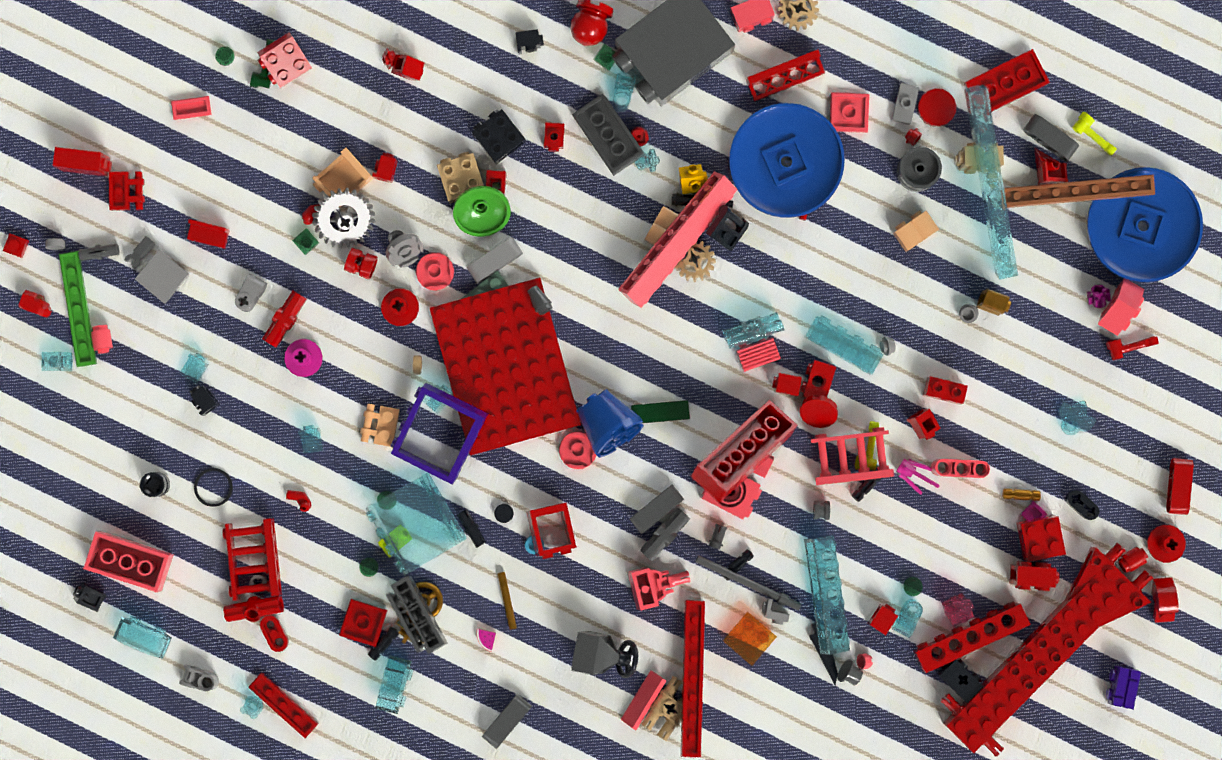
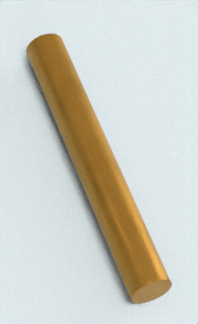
[497,572,517,630]

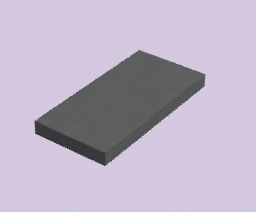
[572,93,645,176]

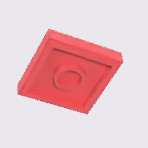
[830,92,869,133]

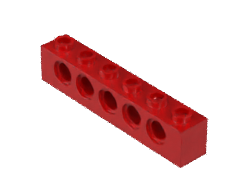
[913,601,1031,674]

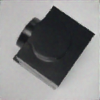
[515,29,544,55]
[190,385,220,416]

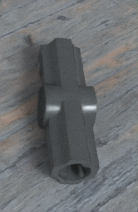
[640,508,690,561]

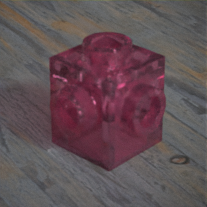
[942,593,974,627]

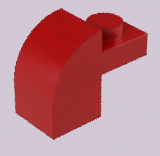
[1151,577,1179,623]

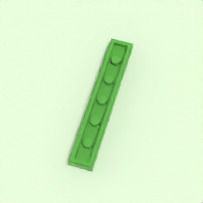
[59,251,97,367]

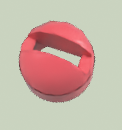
[857,654,873,669]

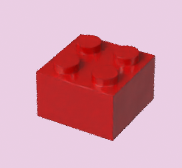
[1016,515,1066,562]

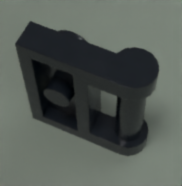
[706,205,749,251]

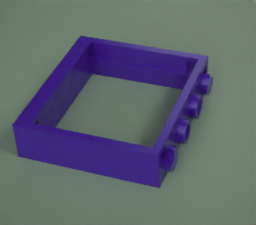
[390,383,488,485]

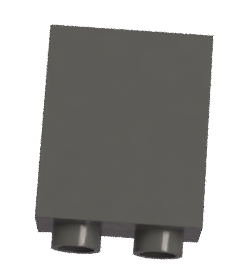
[611,0,736,107]

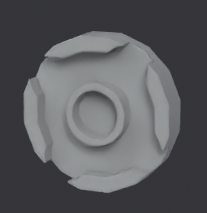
[386,230,423,268]

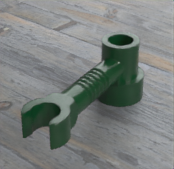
[250,39,275,89]

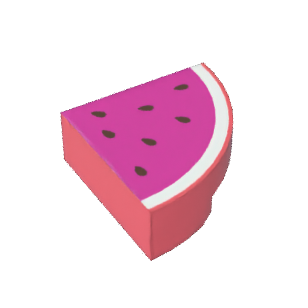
[477,628,496,652]

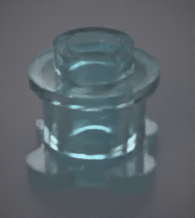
[635,149,660,172]
[240,696,264,719]

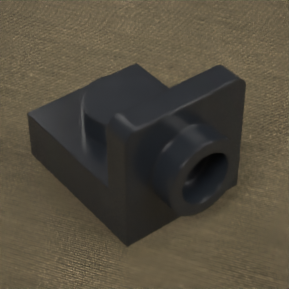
[73,582,106,612]

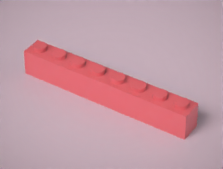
[618,171,738,308]

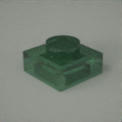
[593,44,615,71]
[292,228,320,256]

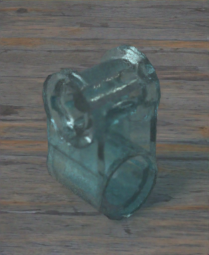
[613,73,636,112]
[892,599,923,638]

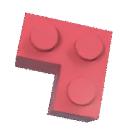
[1098,279,1145,336]

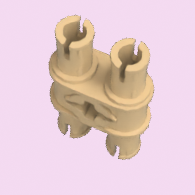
[641,676,682,742]

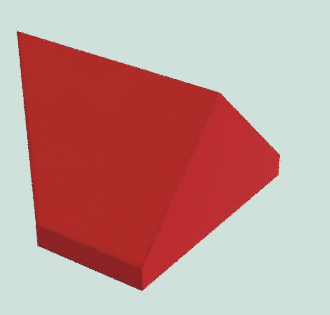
[1034,147,1068,185]

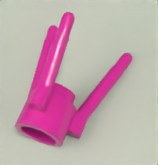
[896,458,941,495]

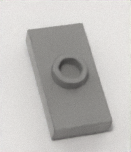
[892,83,919,125]

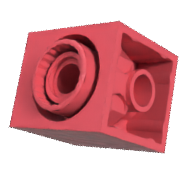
[700,478,762,519]

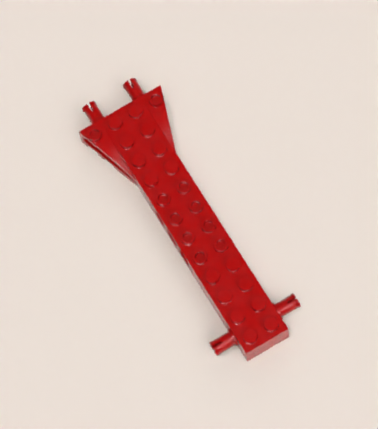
[940,543,1153,757]

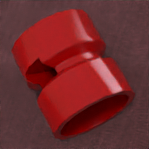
[344,247,378,280]

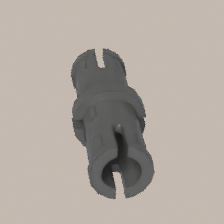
[78,243,120,261]

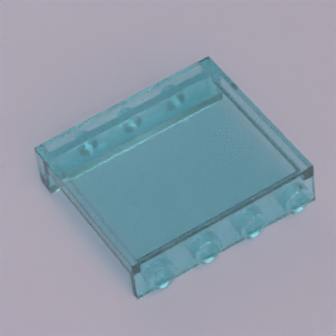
[366,472,467,575]

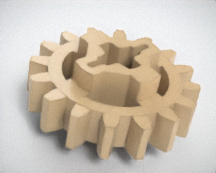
[777,0,819,31]
[675,241,716,282]

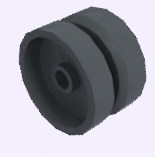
[896,147,942,192]

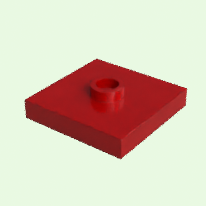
[339,599,388,647]

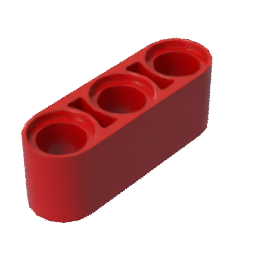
[1166,458,1194,515]

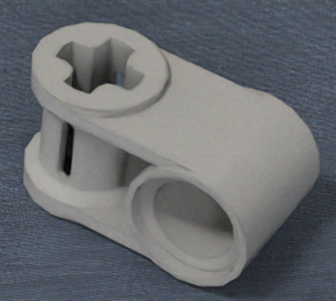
[235,274,268,312]
[179,664,219,692]

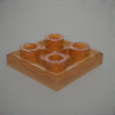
[722,611,777,666]

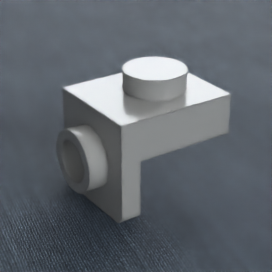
[762,598,790,625]

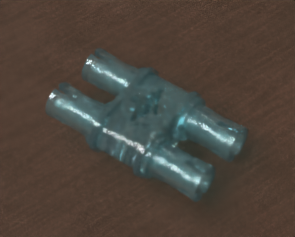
[722,312,785,349]

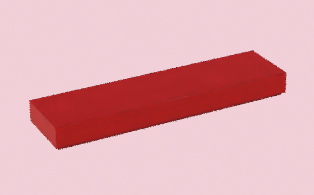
[248,672,319,739]

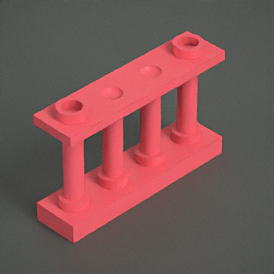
[811,427,894,485]

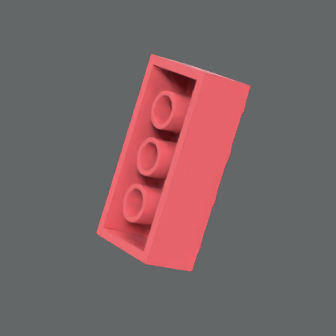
[83,531,174,592]

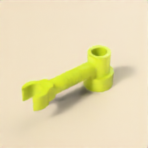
[1072,111,1117,156]
[855,421,879,471]

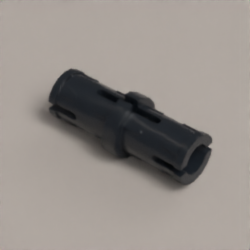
[456,509,486,548]

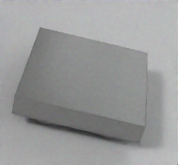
[135,250,190,304]

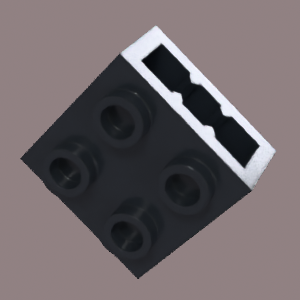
[472,109,526,165]

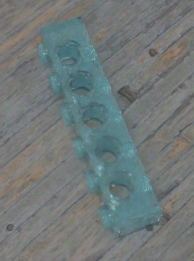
[804,535,850,655]

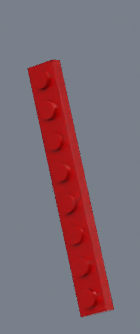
[680,600,705,758]

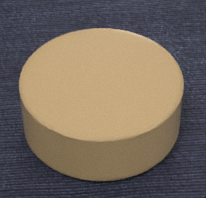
[413,355,422,375]

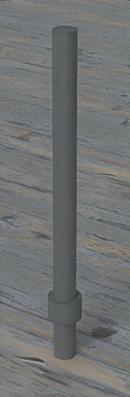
[695,555,801,610]

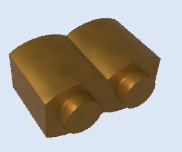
[976,289,1011,316]

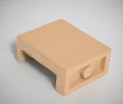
[312,148,373,207]

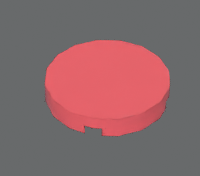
[416,252,454,291]
[559,431,596,469]

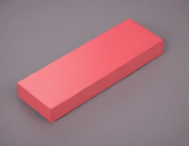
[621,670,666,730]

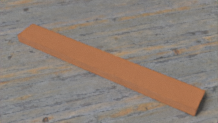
[997,174,1155,209]

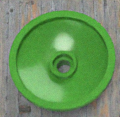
[453,186,511,237]

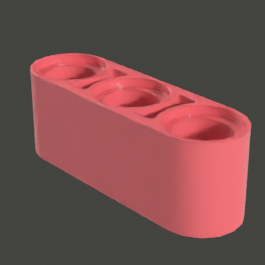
[931,459,990,478]

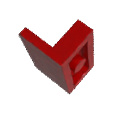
[187,219,230,249]

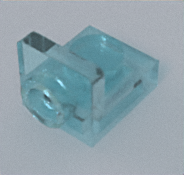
[41,352,73,371]
[180,352,209,384]
[298,425,324,454]

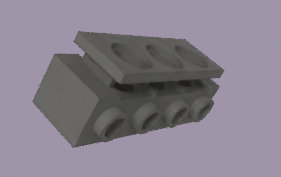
[386,576,448,654]

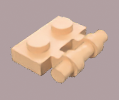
[360,404,400,447]

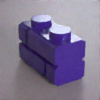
[1106,665,1141,710]

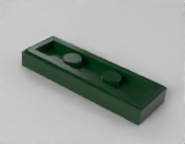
[631,400,690,424]

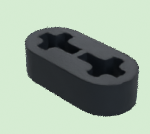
[1066,490,1099,520]

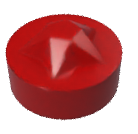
[630,127,649,147]

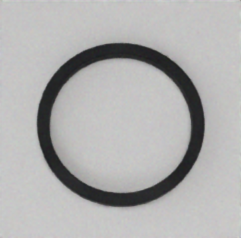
[194,468,233,507]

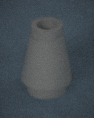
[527,286,553,315]

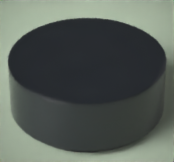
[494,504,514,523]

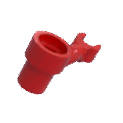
[1105,336,1159,360]

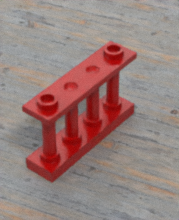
[223,518,282,601]

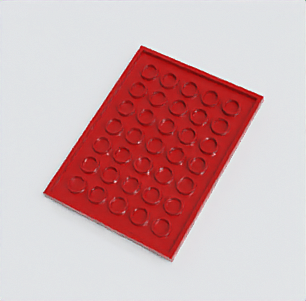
[429,277,581,456]

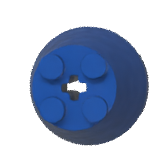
[576,389,644,458]

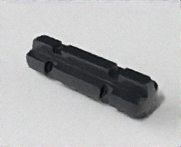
[852,470,882,502]
[721,549,754,581]
[368,627,399,661]

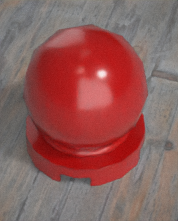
[570,0,613,47]

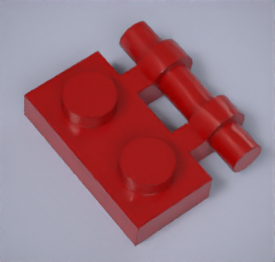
[109,171,145,211]

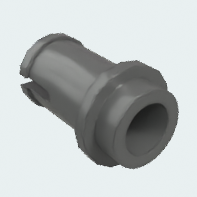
[708,524,727,550]

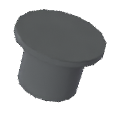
[837,659,863,685]

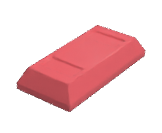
[171,96,212,120]

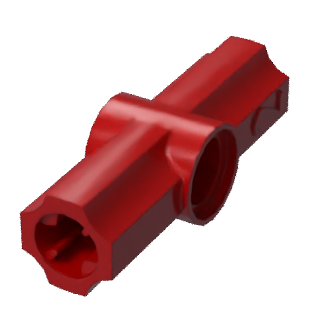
[262,290,307,348]
[223,596,284,622]

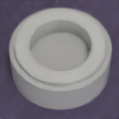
[45,238,65,250]

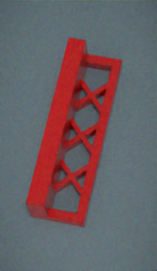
[746,49,825,102]

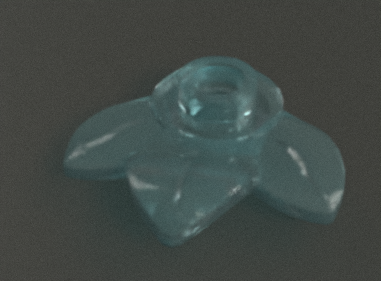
[1059,401,1097,435]

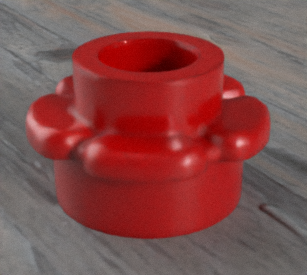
[905,128,922,146]

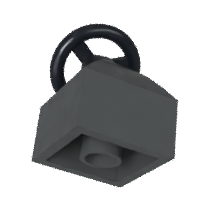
[571,631,639,678]

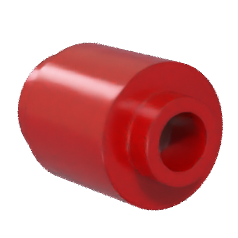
[1117,546,1148,573]

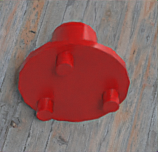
[381,289,419,326]
[1147,525,1186,563]

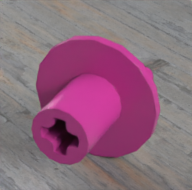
[284,339,323,377]

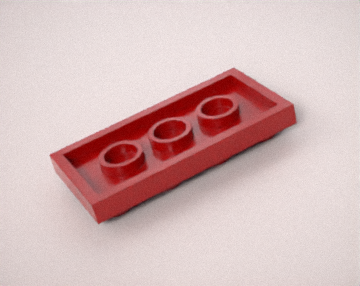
[964,49,1050,117]

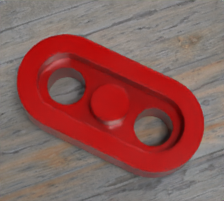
[260,615,289,652]

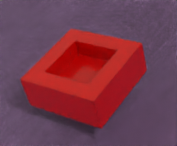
[3,233,29,258]

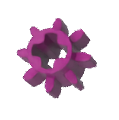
[1087,284,1111,308]

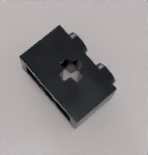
[937,659,983,703]

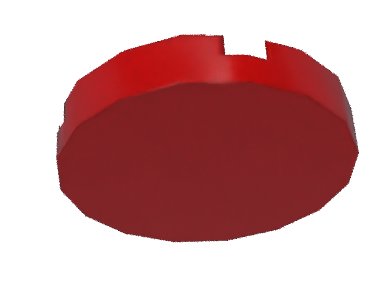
[918,88,957,127]
[800,395,838,428]

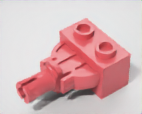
[627,567,690,611]

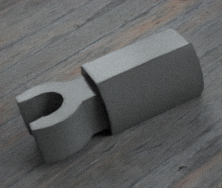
[124,236,156,269]

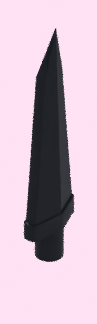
[809,622,838,687]

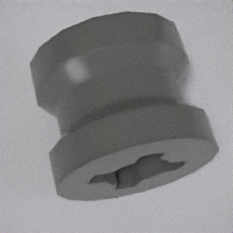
[813,501,830,520]

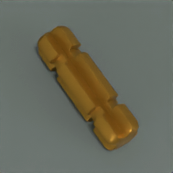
[1002,489,1041,501]

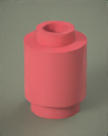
[91,325,113,354]

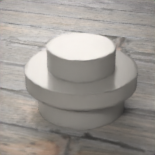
[959,304,979,323]
[880,337,896,356]

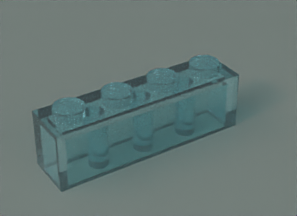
[804,315,884,375]

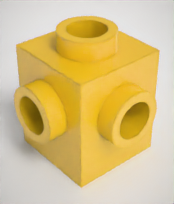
[679,164,708,194]

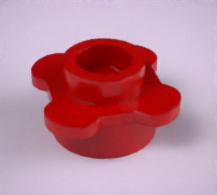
[382,48,396,70]

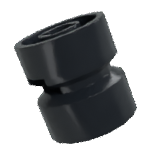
[140,472,170,497]

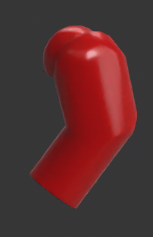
[302,204,321,225]
[286,490,311,512]

